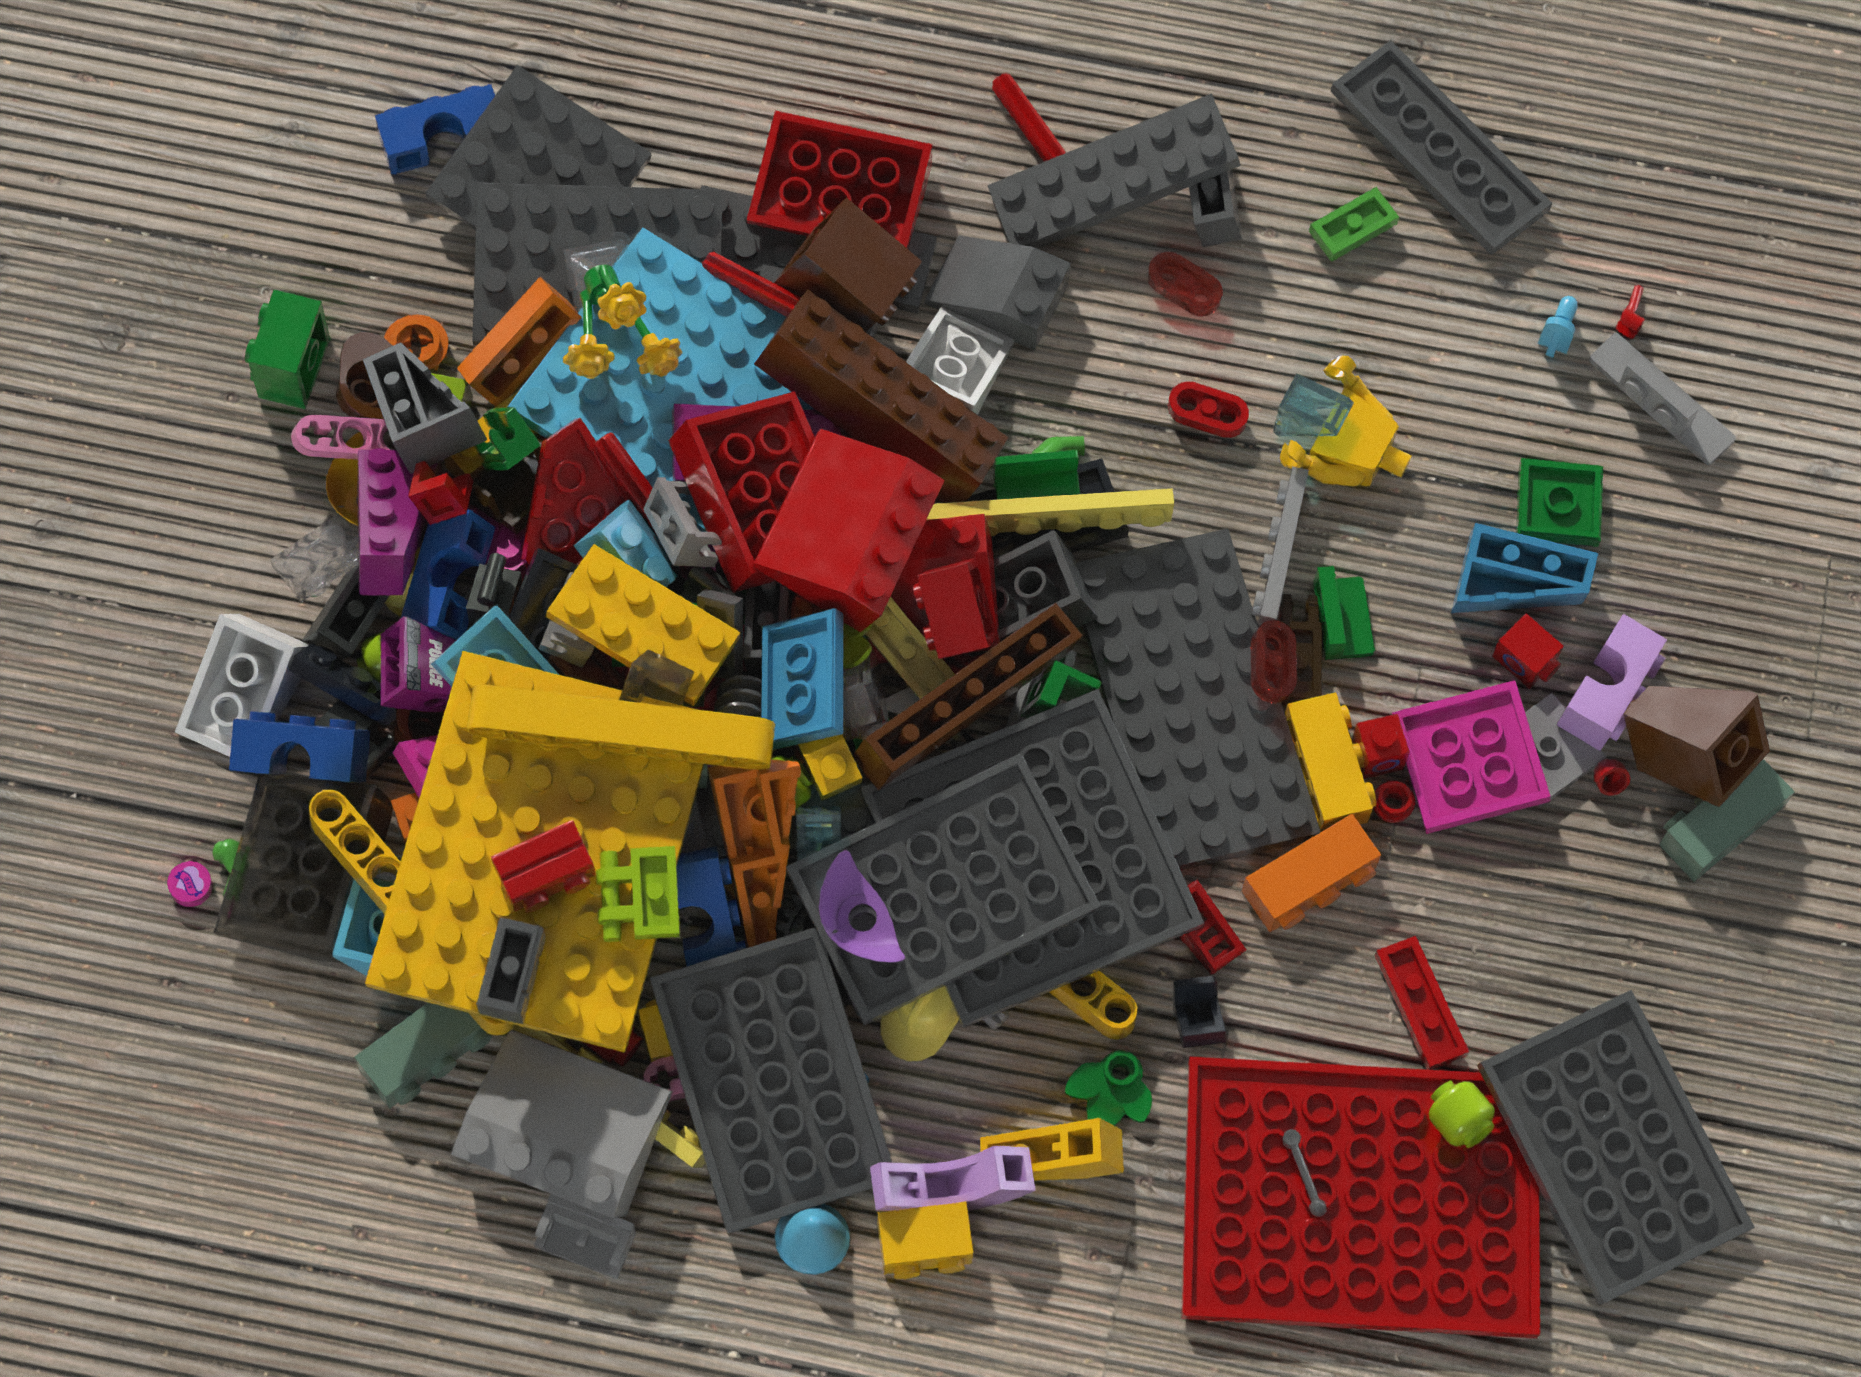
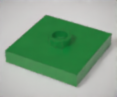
[1516,458,1603,547]

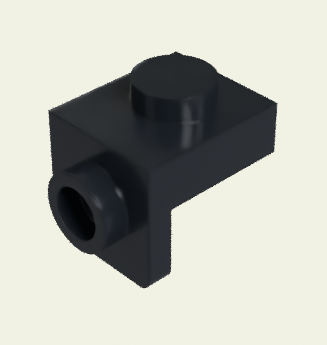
[1173,976,1226,1048]

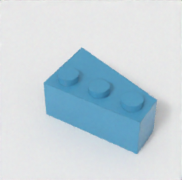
[1451,523,1598,613]

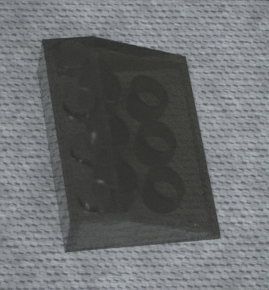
[214,773,393,964]

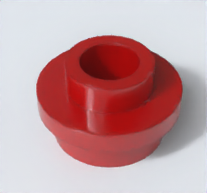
[1373,781,1415,823]

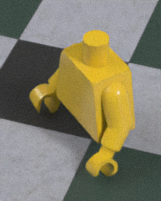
[1280,356,1412,487]

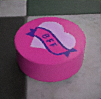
[167,861,213,907]

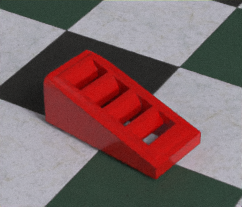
[1180,879,1247,975]

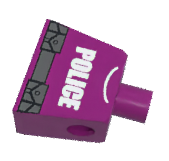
[381,616,456,713]

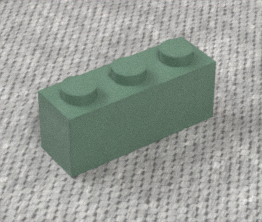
[1659,759,1795,882]
[354,1003,492,1109]

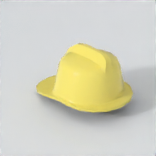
[881,986,959,1061]

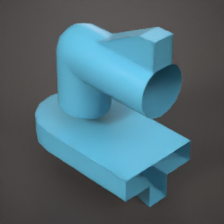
[1538,296,1578,358]

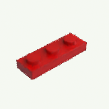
[1374,935,1470,1070]

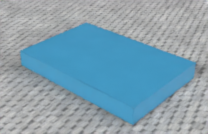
[761,608,843,750]

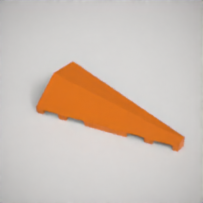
[708,759,801,948]

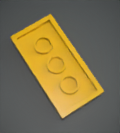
[546,544,741,706]

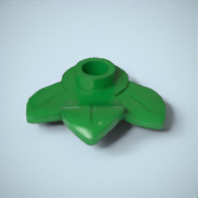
[1065,1050,1152,1126]

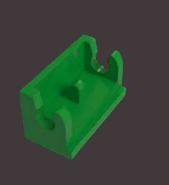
[474,407,541,470]

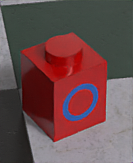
[1492,613,1564,689]
[1351,714,1410,779]

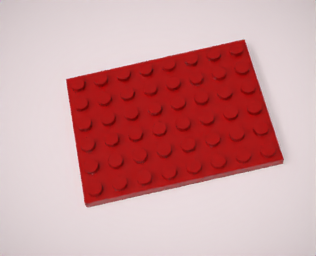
[1181,1056,1540,1339]

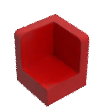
[408,461,474,525]

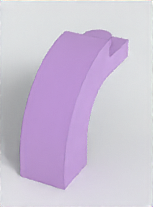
[870,1146,1035,1211]

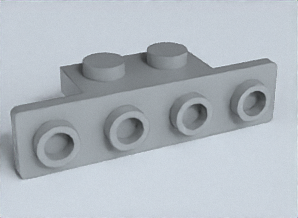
[1589,333,1736,465]

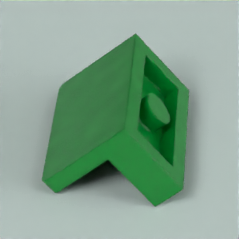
[993,450,1080,500]
[1313,566,1375,660]
[1021,661,1102,719]

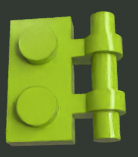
[596,846,680,942]

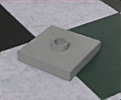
[1525,693,1606,808]

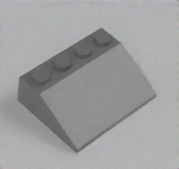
[451,1030,673,1218]

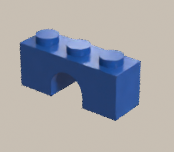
[375,84,495,175]
[400,509,496,640]
[229,711,370,782]
[676,846,746,966]

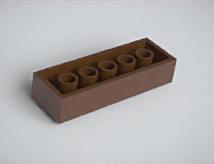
[754,289,1008,503]

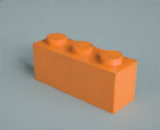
[457,277,582,407]
[1241,814,1381,933]

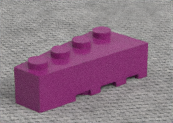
[357,448,442,595]

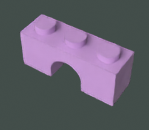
[1556,614,1667,751]

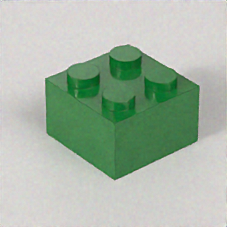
[245,289,330,410]

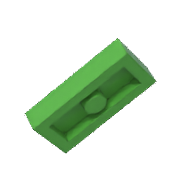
[1309,187,1399,262]

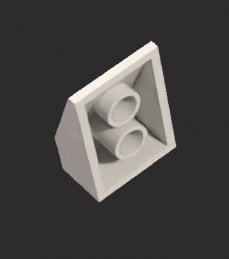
[906,306,1015,415]
[175,614,309,757]

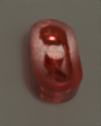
[1148,252,1223,317]
[1251,620,1297,704]

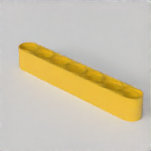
[467,685,776,770]
[309,790,515,1036]

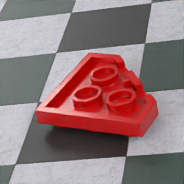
[521,417,646,569]

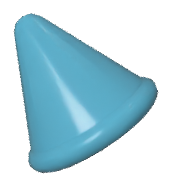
[775,1204,850,1275]

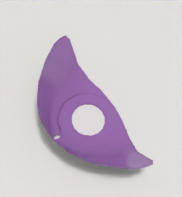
[819,850,905,963]

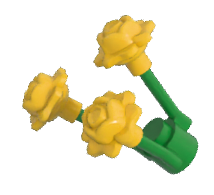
[563,265,683,379]

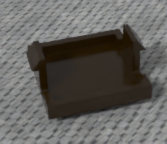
[469,437,543,535]

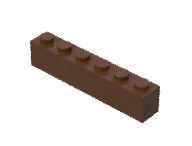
[852,603,1083,790]

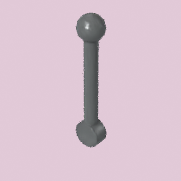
[1282,1129,1327,1216]

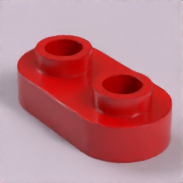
[1168,381,1249,438]

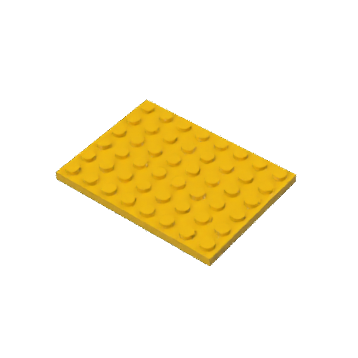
[365,651,704,1052]

